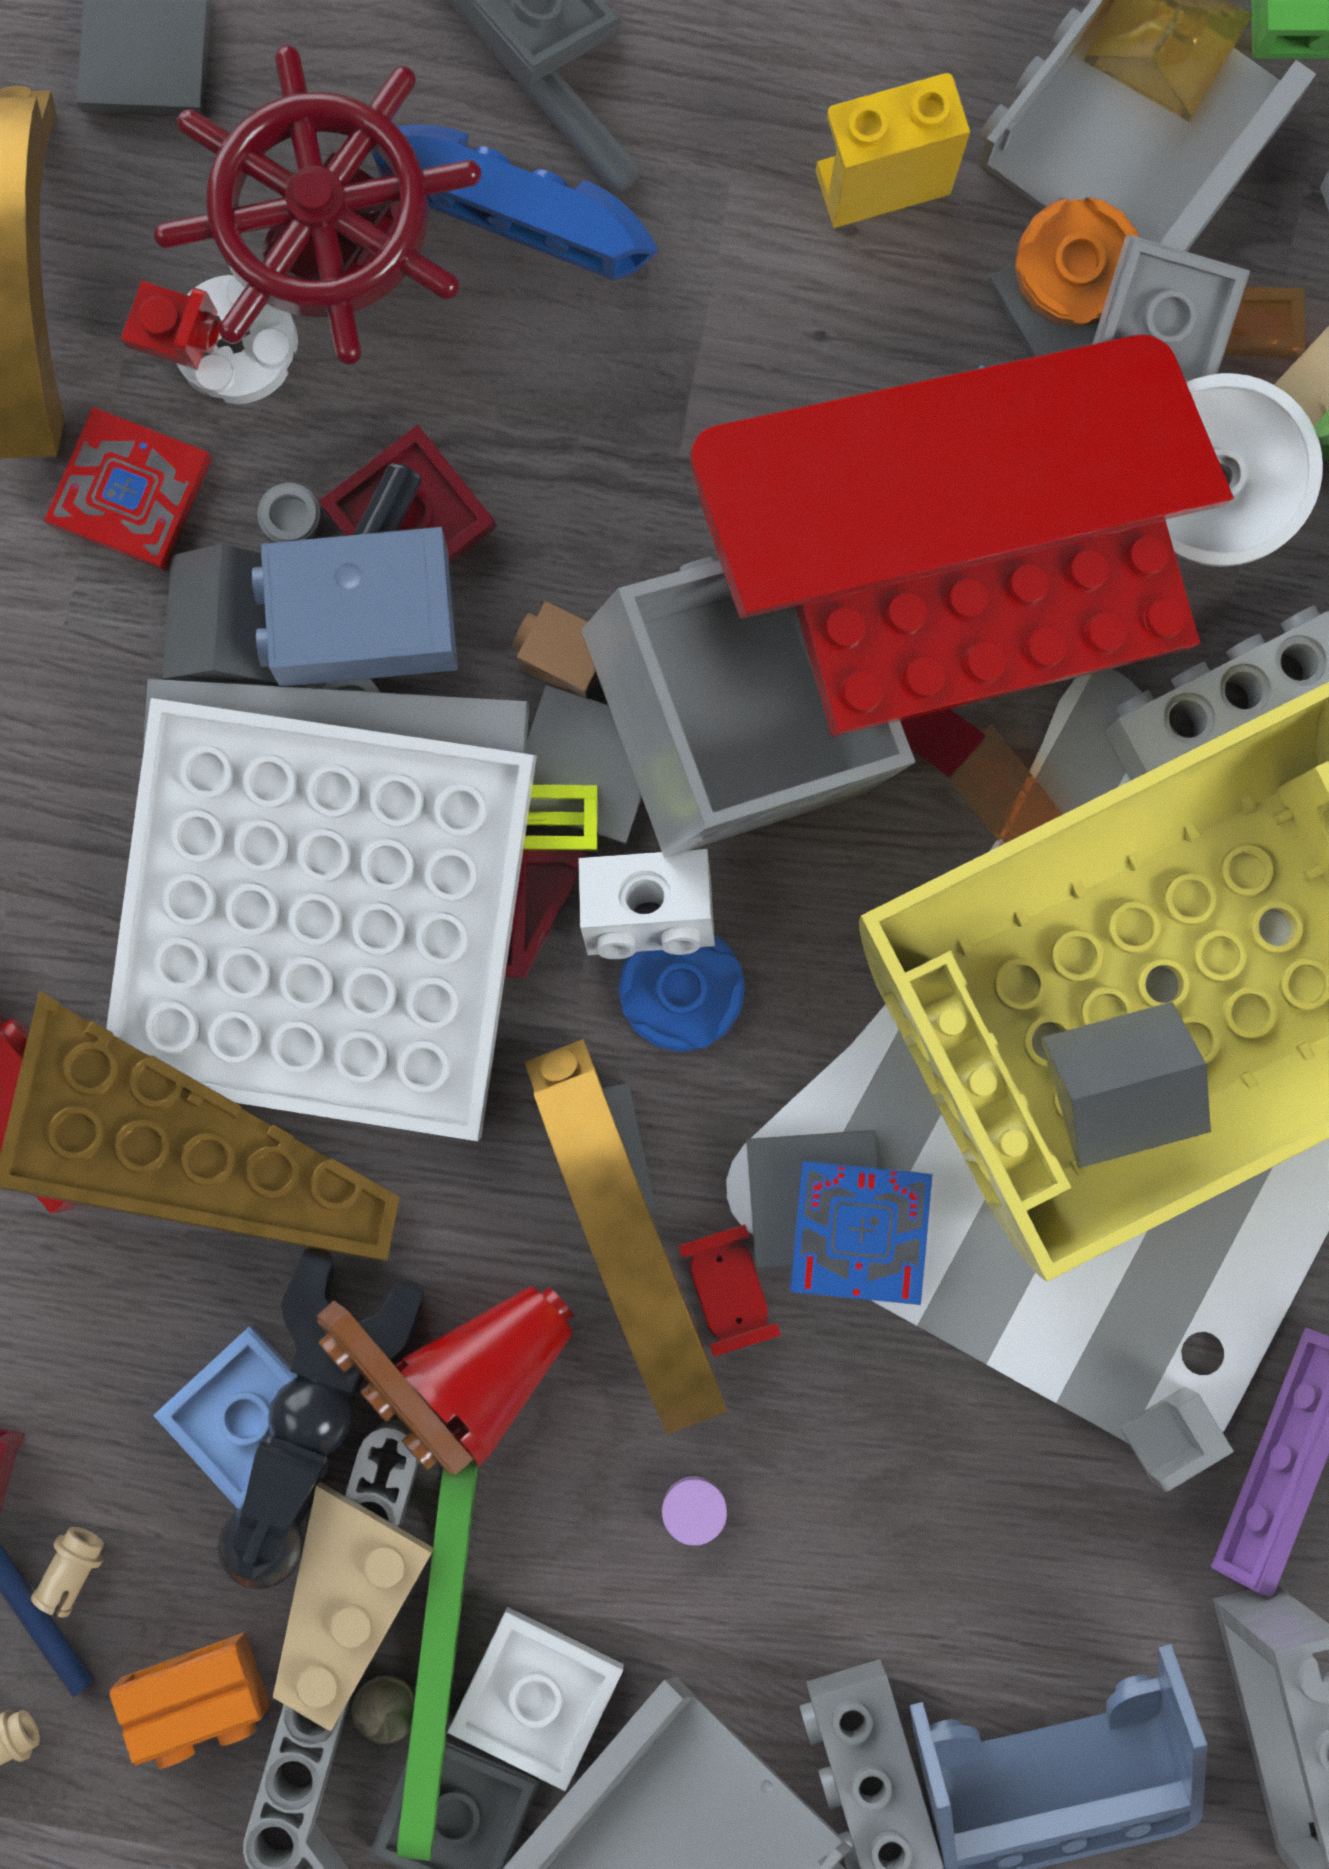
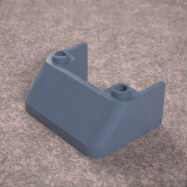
[910,1644,1208,1869]

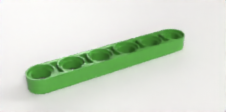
[397,1460,478,1861]

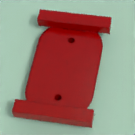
[678,1224,781,1357]

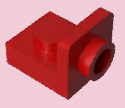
[121,280,221,370]

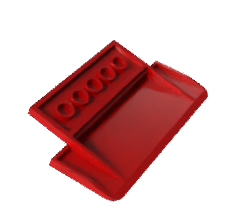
[690,334,1234,738]

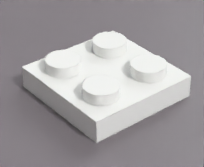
[447,1607,624,1791]

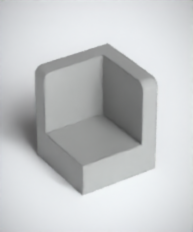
[1121,1387,1234,1492]

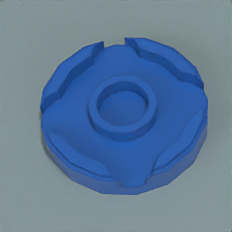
[618,935,745,1052]

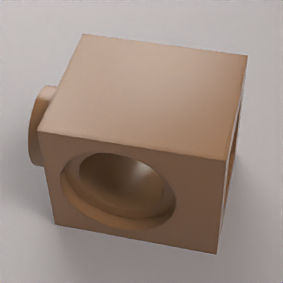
[513,601,599,699]

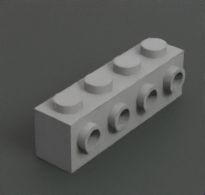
[799,1659,944,1869]

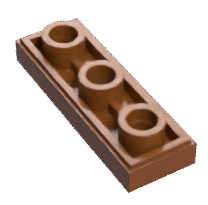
[316,1301,473,1475]

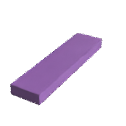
[1211,1327,1329,1598]

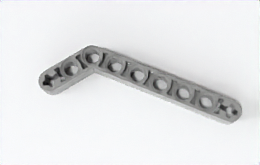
[243,1420,420,1869]

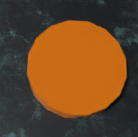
[1014,197,1139,327]

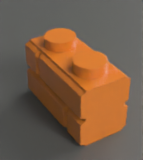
[110,1632,270,1769]

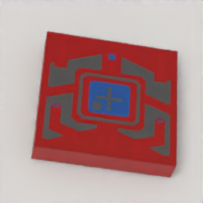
[44,407,212,571]

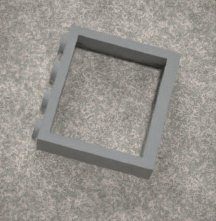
[1213,1585,1329,1869]

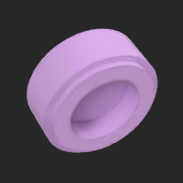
[662,1476,727,1545]

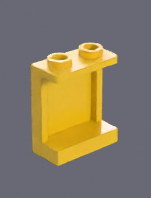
[815,73,970,228]

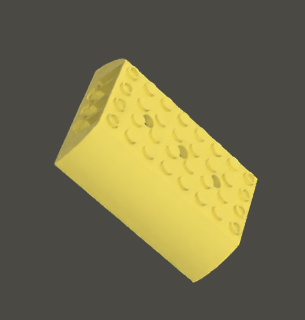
[859,682,1329,1282]

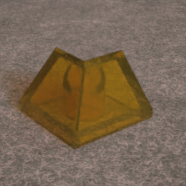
[1083,0,1253,122]

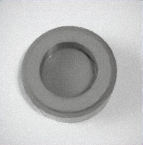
[257,483,323,543]

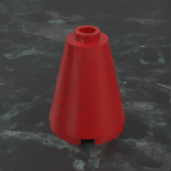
[394,1286,574,1467]

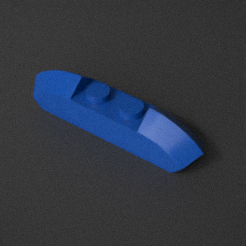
[371,124,659,281]

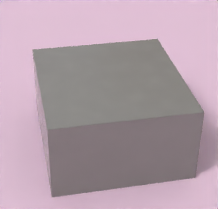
[581,556,915,858]

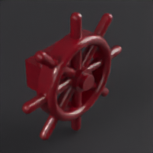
[154,45,482,365]

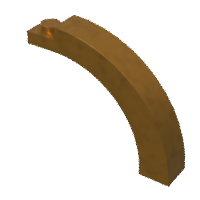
[0,86,65,459]
[524,1039,728,1435]

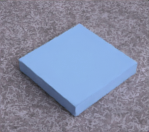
[153,1325,294,1509]

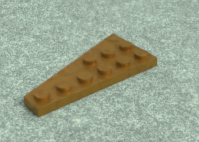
[0,991,400,1262]

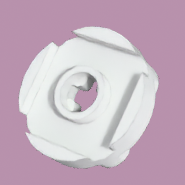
[176,275,298,404]

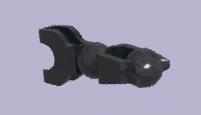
[217,1247,424,1590]

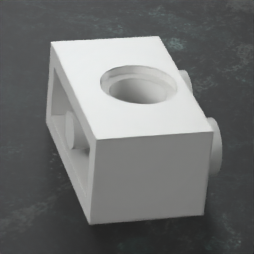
[579,849,715,959]

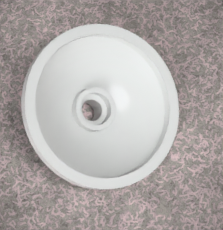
[1166,373,1323,567]

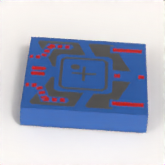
[789,1161,933,1305]

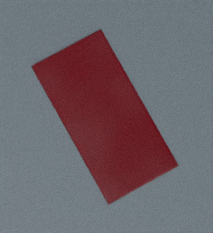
[900,709,987,777]

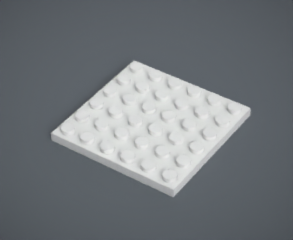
[106,698,537,1141]

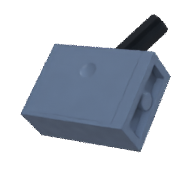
[252,463,458,687]

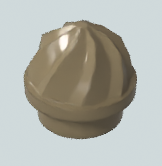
[352,1675,415,1744]

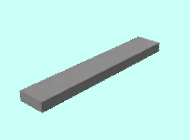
[143,679,529,754]

